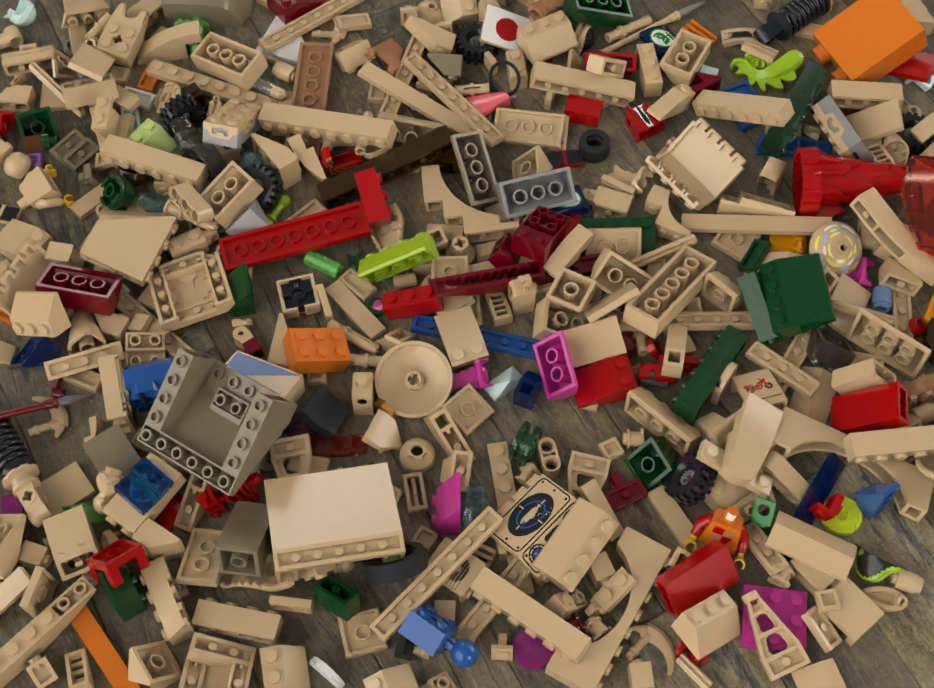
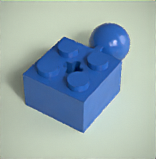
[398,605,479,668]

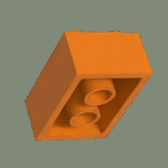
[282,328,352,374]

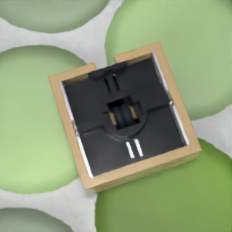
[276,273,322,320]

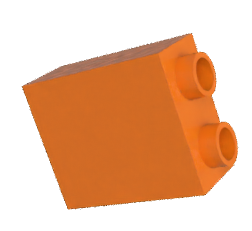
[811,0,928,82]

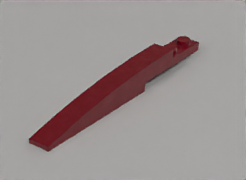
[431,253,601,297]

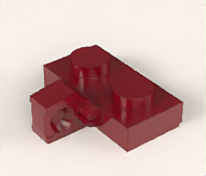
[604,471,649,513]

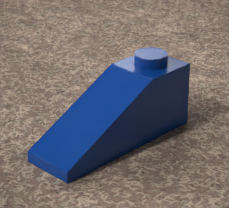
[854,483,900,520]

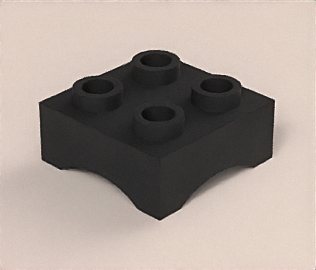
[297,384,353,441]

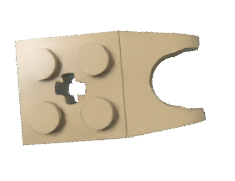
[95,3,149,69]

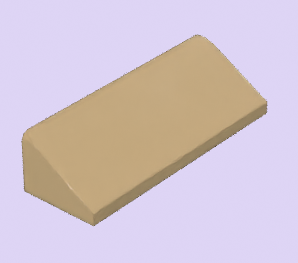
[577,478,624,542]

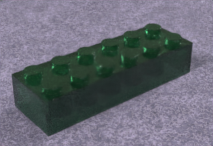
[757,60,827,158]

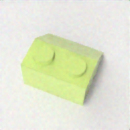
[127,118,179,153]

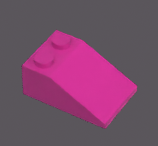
[432,472,461,535]

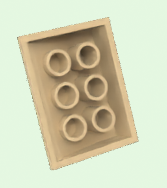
[846,308,932,380]

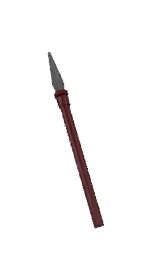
[0,393,95,420]

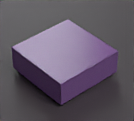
[25,153,43,172]

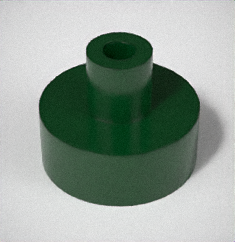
[41,132,58,151]

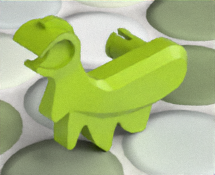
[730,50,804,93]

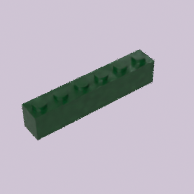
[672,325,749,423]

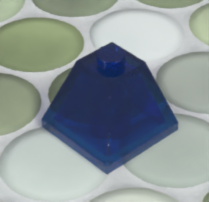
[8,336,62,370]

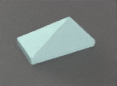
[483,365,525,402]

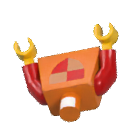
[683,506,750,570]

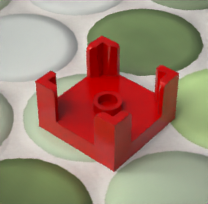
[85,538,151,588]

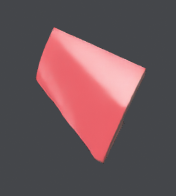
[465,91,511,116]

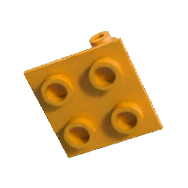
[769,234,807,255]

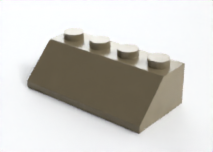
[450,130,499,208]

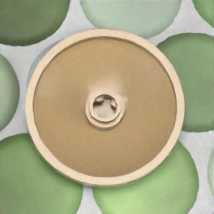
[375,341,453,419]

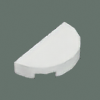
[309,656,345,688]

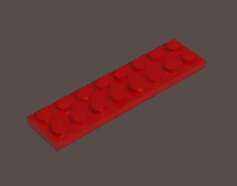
[218,201,371,274]

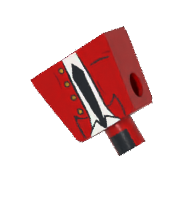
[625,101,666,144]

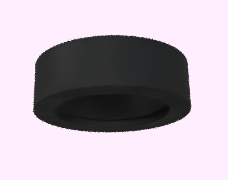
[362,542,428,584]

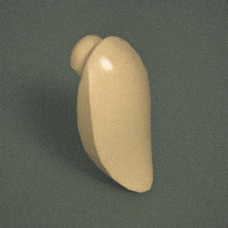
[861,586,908,612]

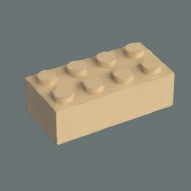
[190,31,268,91]

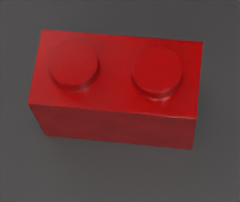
[564,94,604,128]

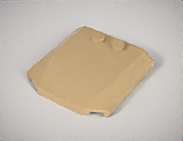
[149,251,235,331]

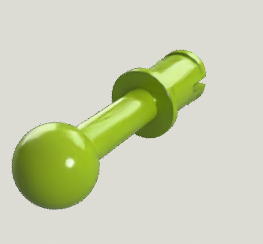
[266,195,291,225]

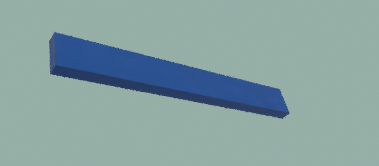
[410,315,539,361]

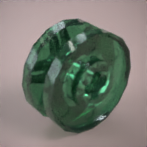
[508,421,543,466]

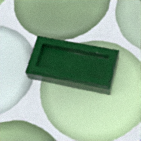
[737,238,772,273]

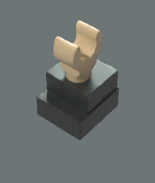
[394,634,430,661]

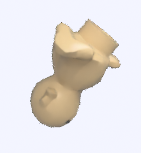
[93,466,125,515]

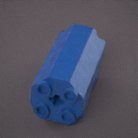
[123,351,206,413]

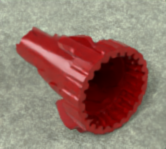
[792,147,913,218]

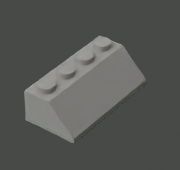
[495,166,578,219]

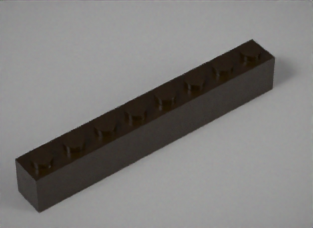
[316,125,454,210]

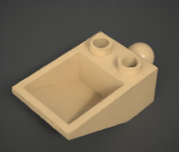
[42,504,101,587]

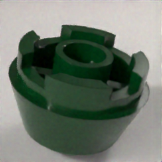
[100,174,135,210]

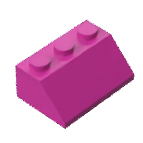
[533,330,579,400]

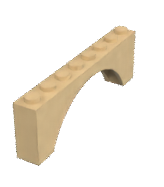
[769,406,934,522]
[545,526,671,688]

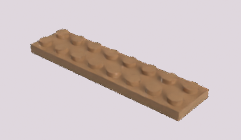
[285,42,335,161]

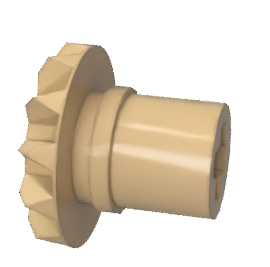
[446,236,475,264]

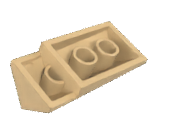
[716,191,796,216]

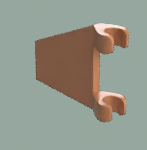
[364,38,403,76]

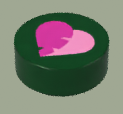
[368,297,385,317]

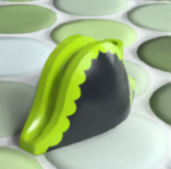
[852,542,903,583]

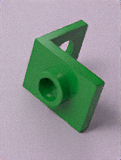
[750,497,777,528]

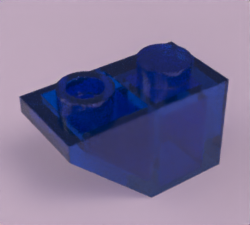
[513,370,543,411]

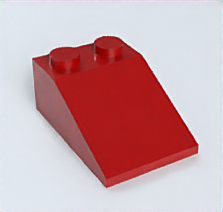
[574,354,638,409]

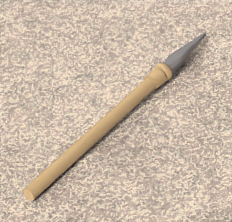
[600,1,706,52]

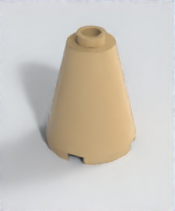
[67,311,107,355]

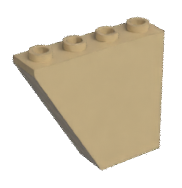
[79,216,179,287]

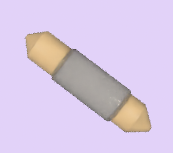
[251,77,287,101]

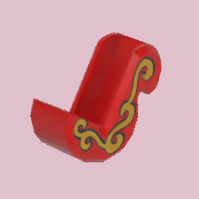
[320,145,364,176]

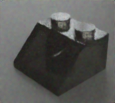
[806,327,856,372]

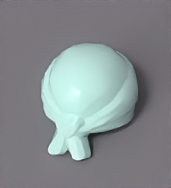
[3,0,36,27]

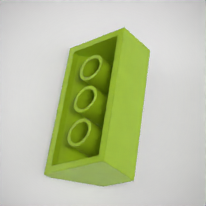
[357,232,439,284]

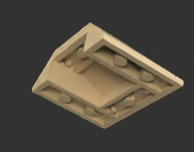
[178,632,256,688]

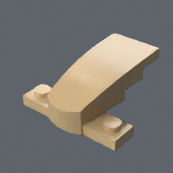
[696,392,783,498]

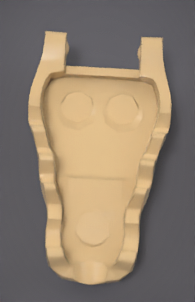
[371,203,404,252]
[219,554,295,592]

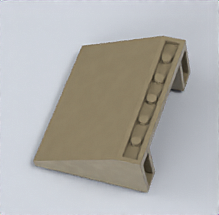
[137,348,298,496]

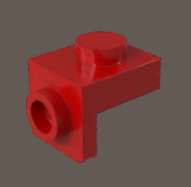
[809,493,845,522]

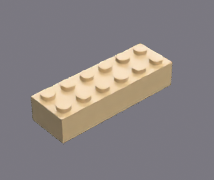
[622,245,717,339]

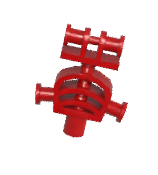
[196,471,263,518]

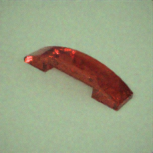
[290,431,368,457]

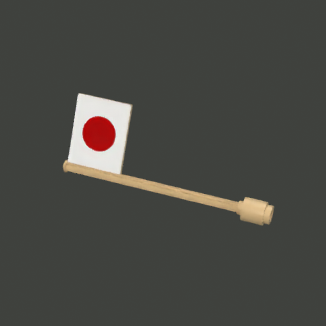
[479,4,532,61]

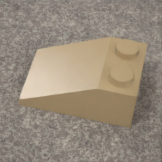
[250,133,302,190]
[0,219,54,261]
[532,298,595,341]
[434,305,489,371]
[0,514,27,580]

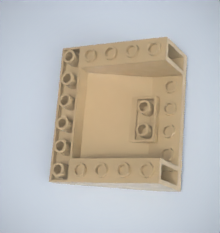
[264,462,406,584]

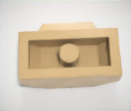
[440,450,474,493]

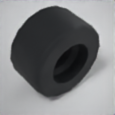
[578,129,611,163]

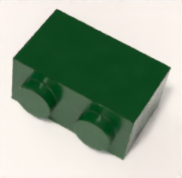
[313,573,361,622]

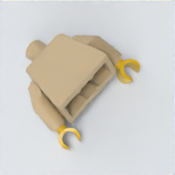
[17,164,75,210]

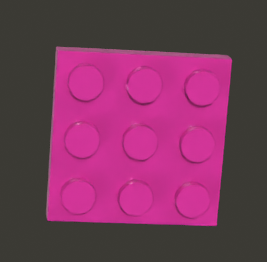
[740,584,807,653]

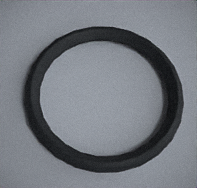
[489,60,521,96]

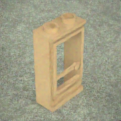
[97,354,136,435]

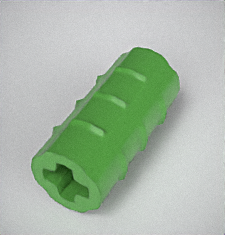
[304,251,344,279]

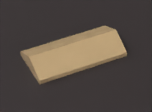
[788,366,836,425]
[765,511,858,582]

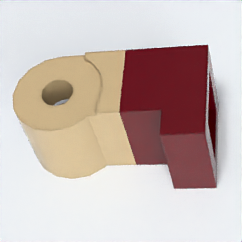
[232,326,264,358]

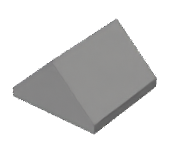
[225,199,270,236]

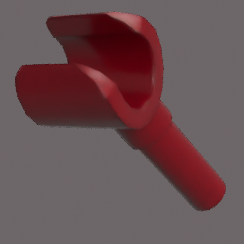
[51,378,65,399]

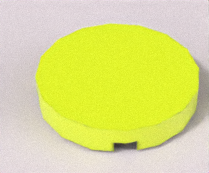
[821,496,862,536]

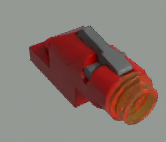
[631,354,698,388]

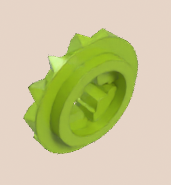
[744,53,771,69]

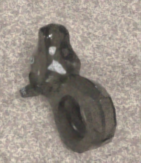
[169,116,227,183]

